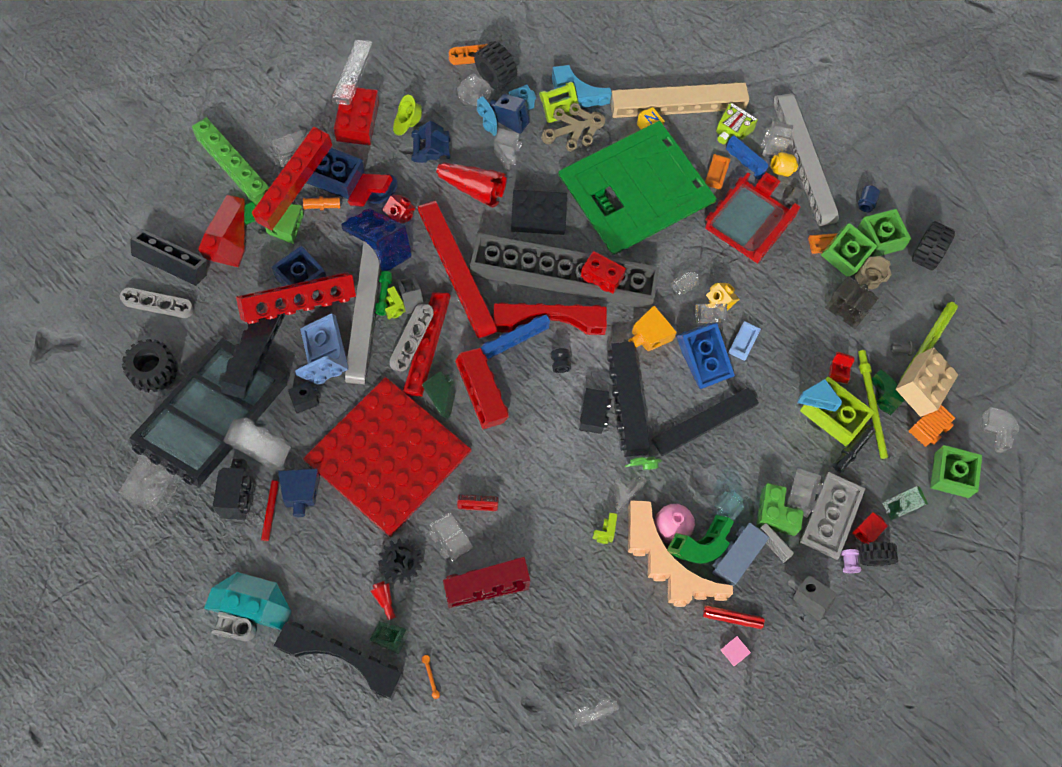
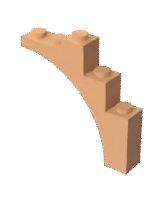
[628,501,733,607]

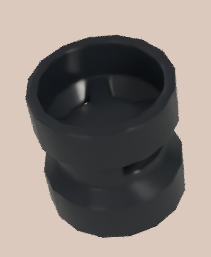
[551,348,571,373]

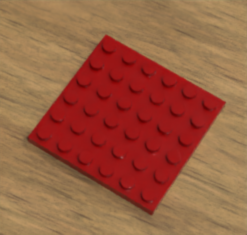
[303,377,471,537]

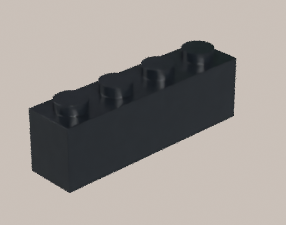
[130,229,207,286]

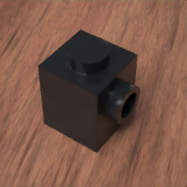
[288,382,320,414]

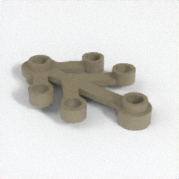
[541,103,605,152]

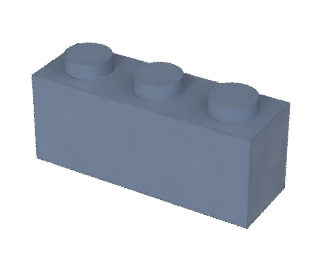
[712,523,770,587]

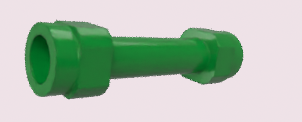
[375,271,392,316]

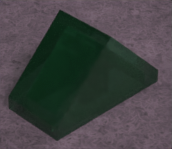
[370,621,408,654]

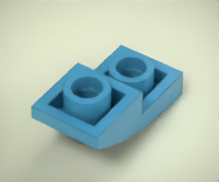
[477,96,497,136]

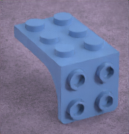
[295,313,349,384]

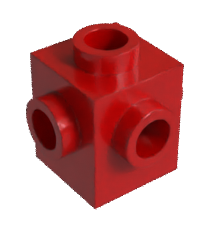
[383,195,416,224]

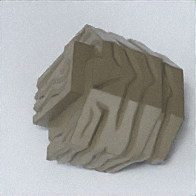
[855,256,892,290]

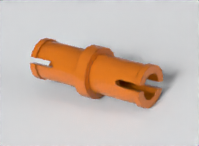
[303,196,340,210]

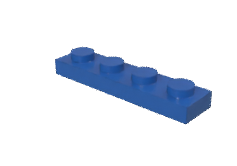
[480,315,550,360]

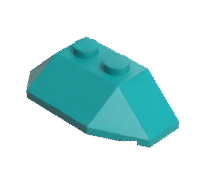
[204,572,291,630]

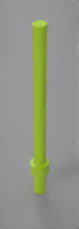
[858,350,888,459]

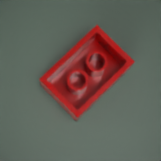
[334,86,379,146]

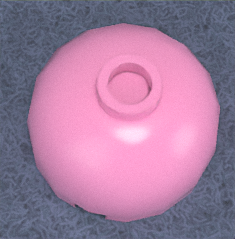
[654,504,695,544]

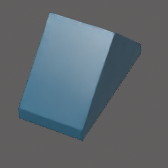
[797,379,842,412]

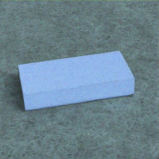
[728,321,761,361]

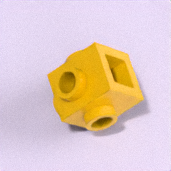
[706,283,740,312]

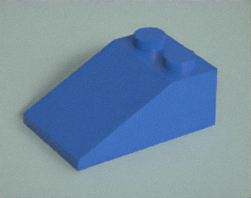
[676,323,735,389]

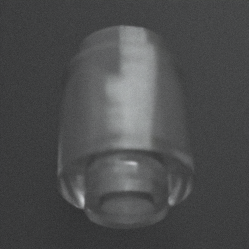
[671,270,699,295]

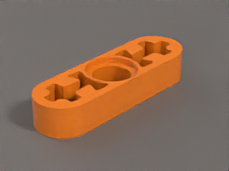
[449,44,487,65]

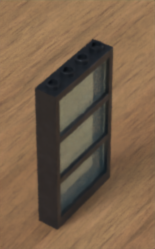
[129,338,287,488]

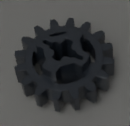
[378,538,423,585]

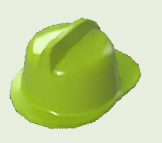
[393,94,422,136]

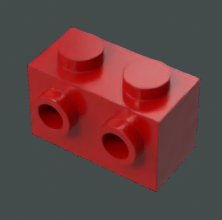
[581,251,626,294]

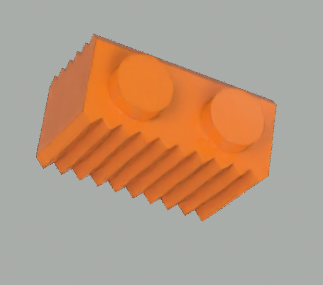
[909,405,956,447]

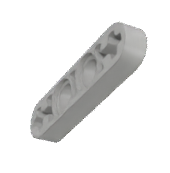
[120,288,194,318]
[390,304,433,371]

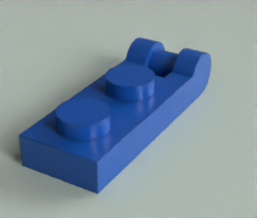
[726,136,768,179]

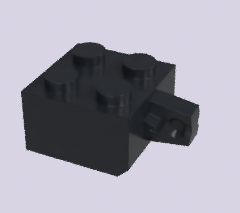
[212,458,254,520]

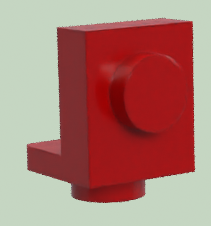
[829,352,855,384]

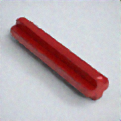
[703,606,765,629]

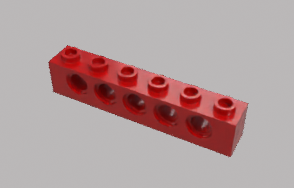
[236,273,356,324]

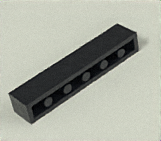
[219,300,285,399]
[607,342,650,457]

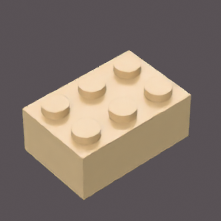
[896,347,958,417]

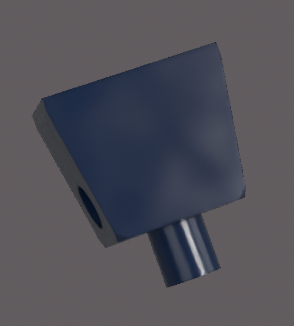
[489,94,530,134]
[278,469,320,517]

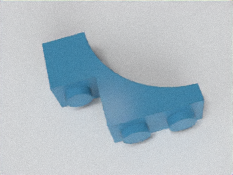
[552,65,612,108]

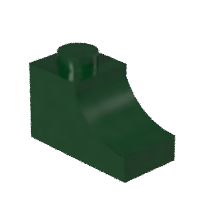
[872,369,905,416]

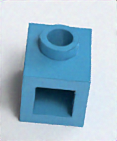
[509,85,536,110]

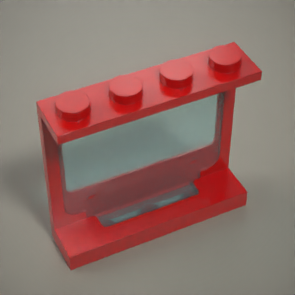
[705,172,801,264]

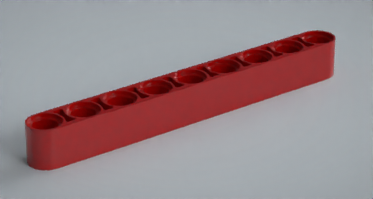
[418,200,497,339]

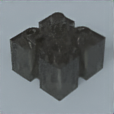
[825,276,879,329]

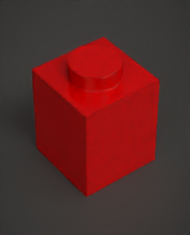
[852,512,888,544]

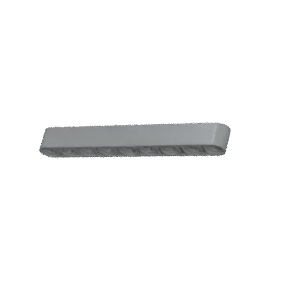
[774,93,839,226]
[345,233,384,385]

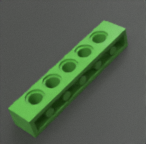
[192,117,269,206]

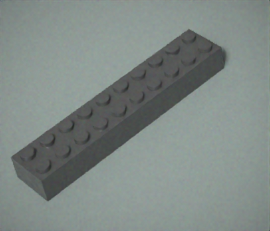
[470,233,659,309]

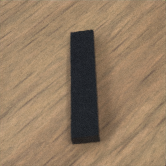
[652,387,759,456]

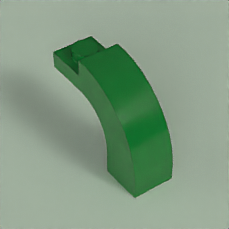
[667,515,734,563]

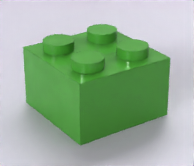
[857,209,911,257]
[821,223,877,278]
[930,445,982,498]

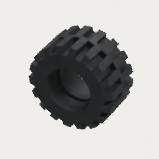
[474,41,517,90]
[912,221,955,271]
[122,339,177,393]

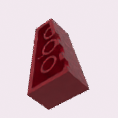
[443,556,530,608]

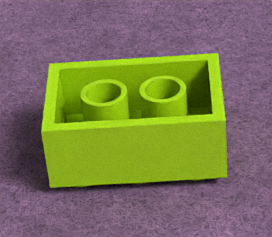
[800,376,875,447]

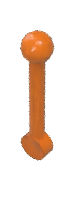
[422,655,440,699]

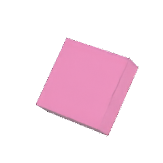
[721,636,751,666]

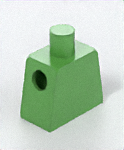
[265,204,304,244]

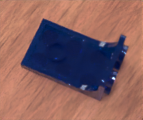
[341,208,412,271]

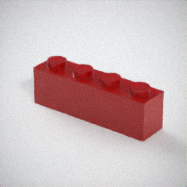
[455,348,509,430]

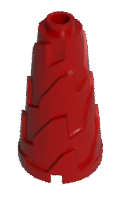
[436,162,507,208]

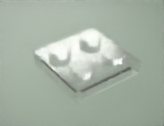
[572,699,619,728]

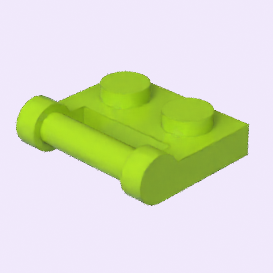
[539,82,578,123]

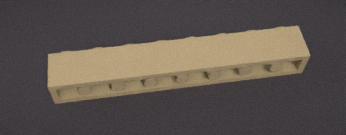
[610,82,749,118]

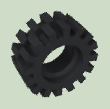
[859,542,898,567]

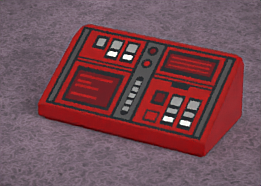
[457,494,498,511]

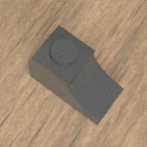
[397,276,424,314]

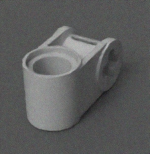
[212,612,256,641]

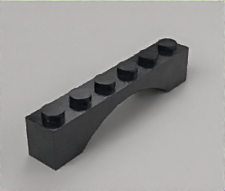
[274,621,403,701]

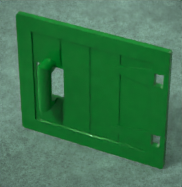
[558,121,716,255]

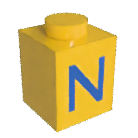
[637,107,665,129]

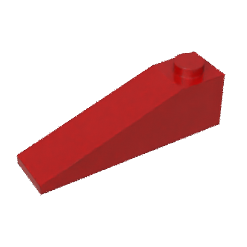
[198,195,245,268]

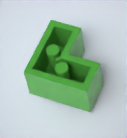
[756,483,804,536]

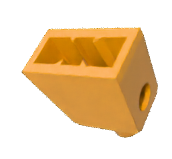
[629,306,677,351]

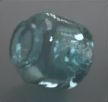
[714,490,744,520]

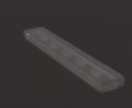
[332,40,373,105]
[448,297,471,403]

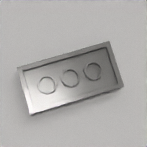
[800,472,865,560]

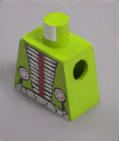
[716,103,758,144]

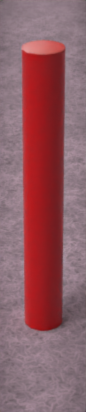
[261,480,279,541]

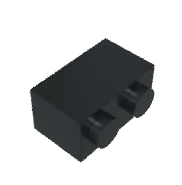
[579,388,612,434]

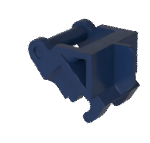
[411,121,451,163]

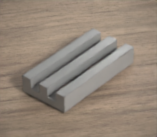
[759,523,794,563]

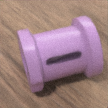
[841,549,861,573]

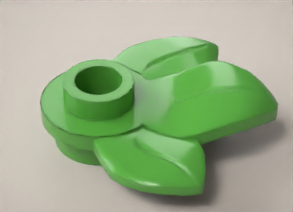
[625,456,662,470]

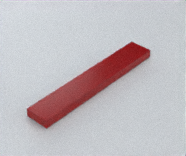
[403,293,451,396]

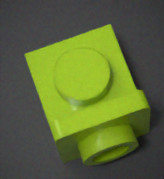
[385,286,405,319]
[593,513,618,544]

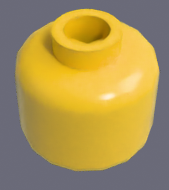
[770,152,798,177]

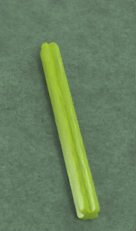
[899,302,958,383]

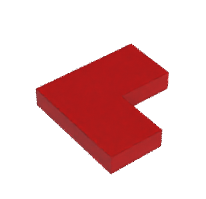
[347,174,393,207]

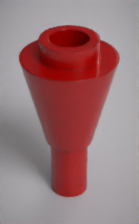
[370,581,396,620]

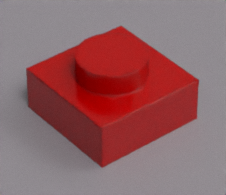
[756,172,781,196]

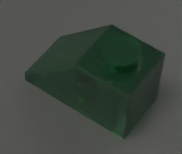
[422,371,456,419]

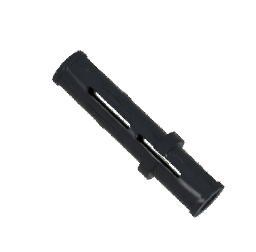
[832,424,875,473]

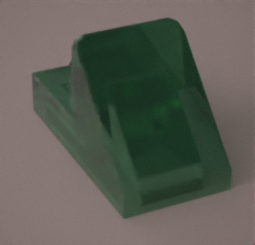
[883,486,928,521]

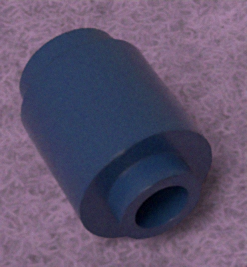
[858,185,880,213]

